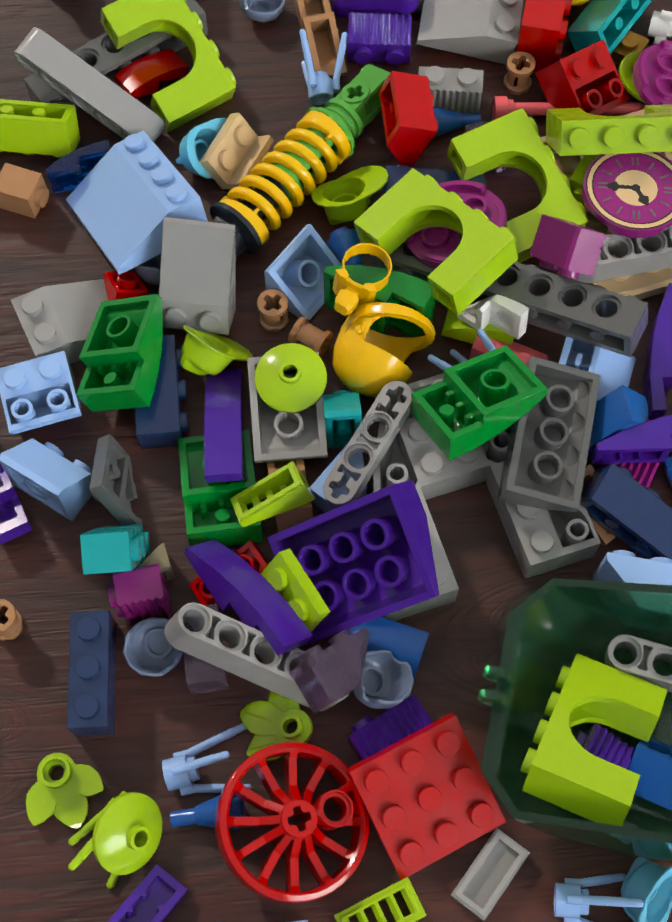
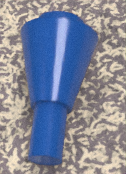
[433,106,481,137]
[326,227,363,265]
[170,794,246,831]

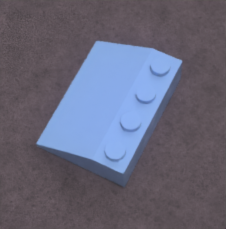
[66,130,208,275]

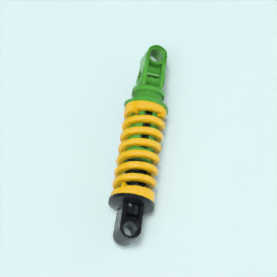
[210,64,391,259]

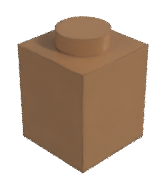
[0,163,49,219]

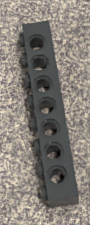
[372,241,648,357]

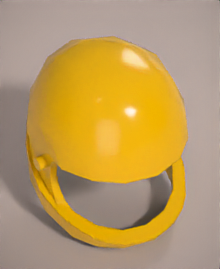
[332,302,435,398]

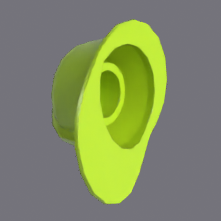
[311,165,389,225]
[180,325,253,376]

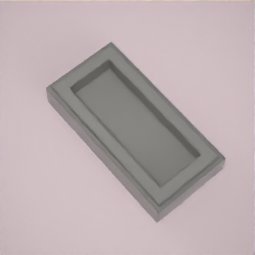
[450,828,530,921]

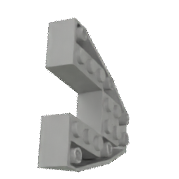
[373,373,601,621]

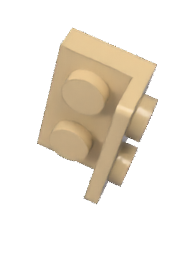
[199,113,274,190]

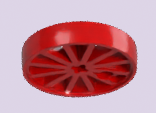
[215,742,369,903]

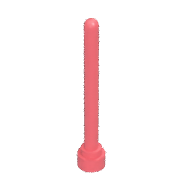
[491,96,645,121]

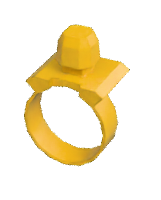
[332,243,392,315]

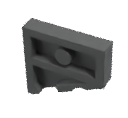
[89,434,142,525]

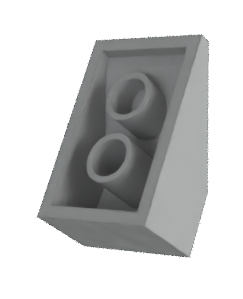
[416,0,523,65]
[159,217,236,335]
[11,279,109,364]
[247,352,328,463]

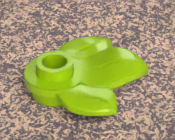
[240,691,313,761]
[26,753,104,829]

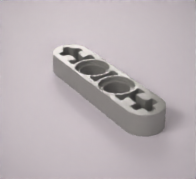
[323,381,412,509]

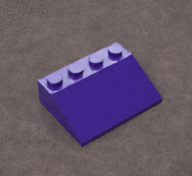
[267,480,439,644]

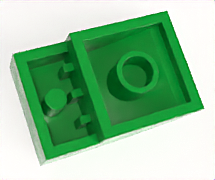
[323,265,436,337]
[76,294,163,412]
[411,345,548,461]
[178,429,263,547]

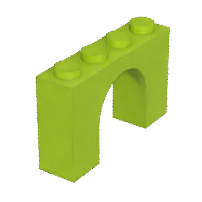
[100,0,236,133]
[546,104,672,156]
[447,108,588,263]
[353,168,518,316]
[520,653,668,832]

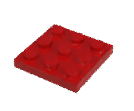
[347,713,506,880]

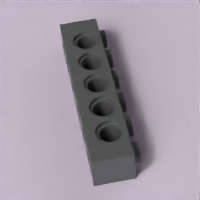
[24,0,208,110]

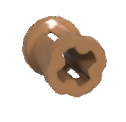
[503,51,536,95]
[257,289,289,332]
[288,316,334,358]
[0,599,23,641]

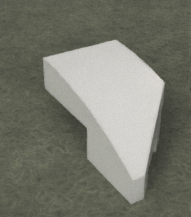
[457,294,529,340]

